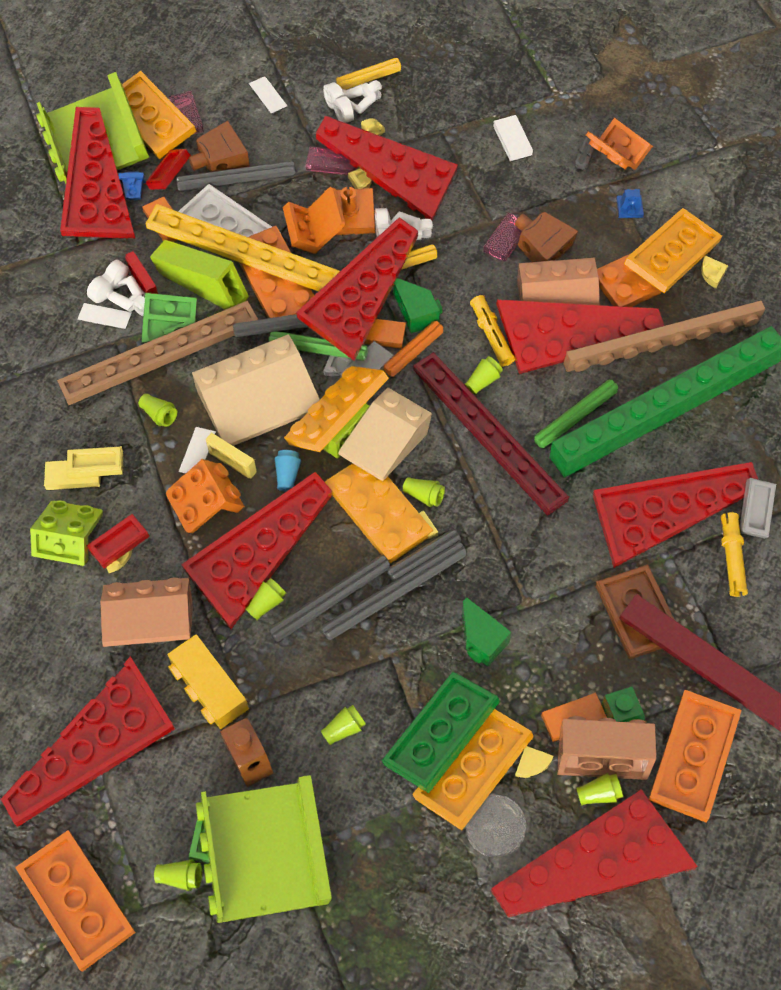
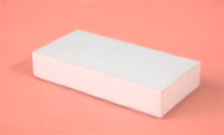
[493,115,533,161]

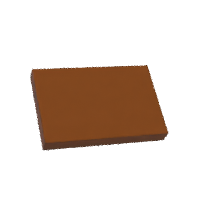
[595,564,674,660]

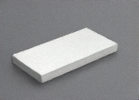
[178,184,281,237]

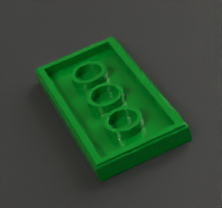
[381,672,500,793]

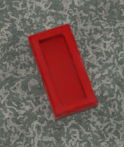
[145,149,191,190]
[125,251,158,294]
[86,514,150,569]

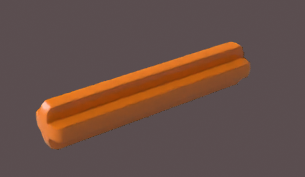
[384,321,443,377]

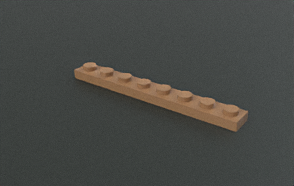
[563,300,765,372]
[57,301,258,405]

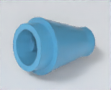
[275,450,301,492]

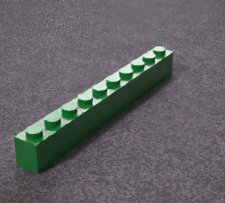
[549,326,781,478]

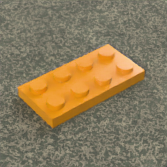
[122,71,197,159]
[624,208,722,293]
[284,366,389,452]
[325,463,433,564]
[413,709,533,830]

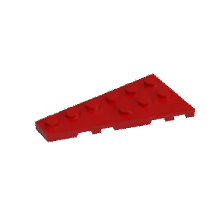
[60,107,136,239]
[316,116,458,221]
[296,217,418,361]
[496,300,664,374]
[593,462,758,568]
[181,472,332,629]
[1,656,175,827]
[491,789,698,917]

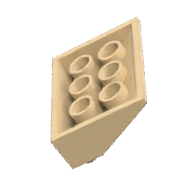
[192,334,320,446]

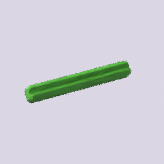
[269,331,368,361]
[534,380,618,448]

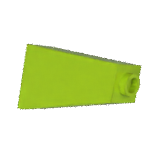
[150,240,249,310]

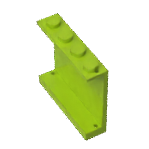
[36,72,149,183]
[196,775,332,923]

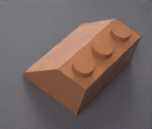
[517,258,599,305]
[100,578,193,647]
[557,716,656,780]

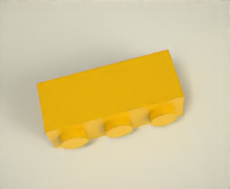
[167,634,249,730]

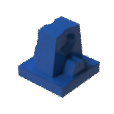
[119,171,146,200]
[616,189,644,218]

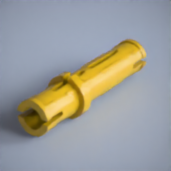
[470,295,515,367]
[720,512,748,597]

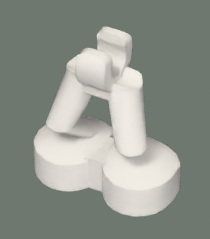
[323,80,382,123]
[374,208,433,240]
[87,260,145,316]

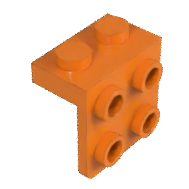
[586,118,653,170]
[283,187,345,254]
[166,459,245,533]

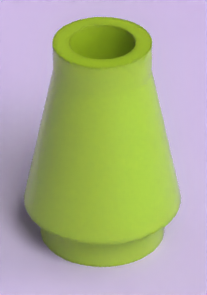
[465,356,503,395]
[138,394,177,427]
[403,477,445,507]
[245,578,286,621]
[321,705,366,745]
[576,773,623,806]
[154,859,203,891]

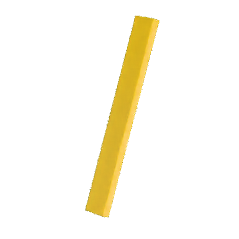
[146,204,340,292]

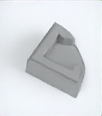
[323,355,353,376]

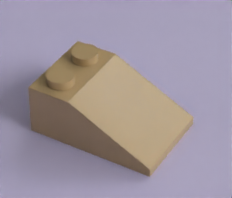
[338,388,432,481]

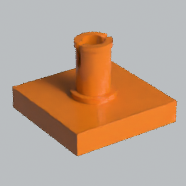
[324,187,375,235]

